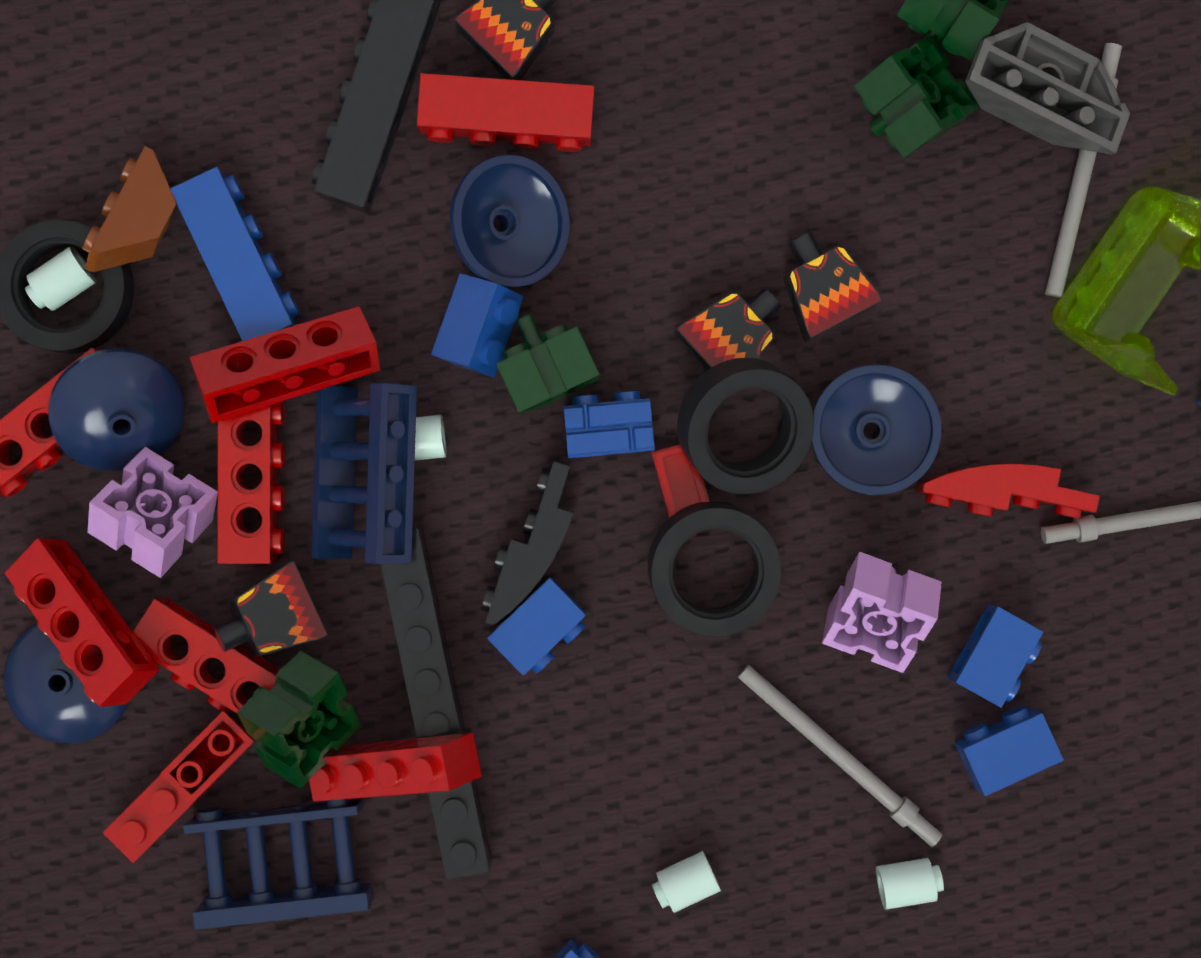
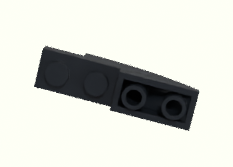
[481,461,574,625]

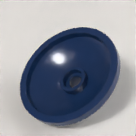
[450,155,570,287]
[48,348,184,471]
[811,365,942,495]
[4,623,130,743]

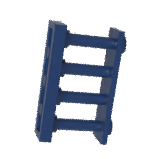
[311,383,417,564]
[183,798,374,930]

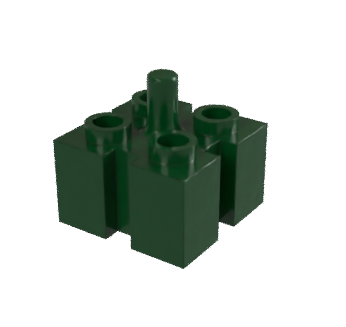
[896,0,1008,61]
[854,36,980,158]
[496,314,600,416]
[237,651,361,789]

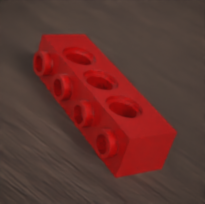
[190,306,380,423]
[0,348,101,498]
[218,401,285,564]
[4,538,160,707]
[133,596,280,714]

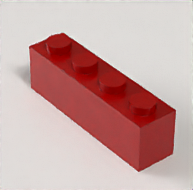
[417,73,594,152]
[309,733,482,802]

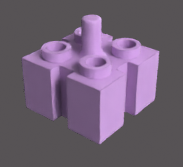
[87,447,218,578]
[822,552,942,673]

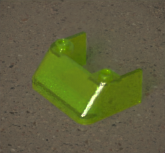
[1052,186,1201,396]

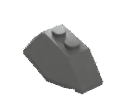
[965,22,1130,155]

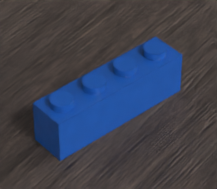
[170,167,301,341]

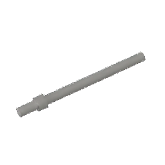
[1045,43,1122,298]
[1041,501,1201,544]
[738,664,942,847]

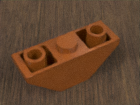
[83,146,177,272]

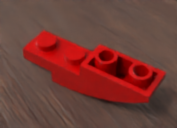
[915,464,1100,519]
[103,710,255,863]

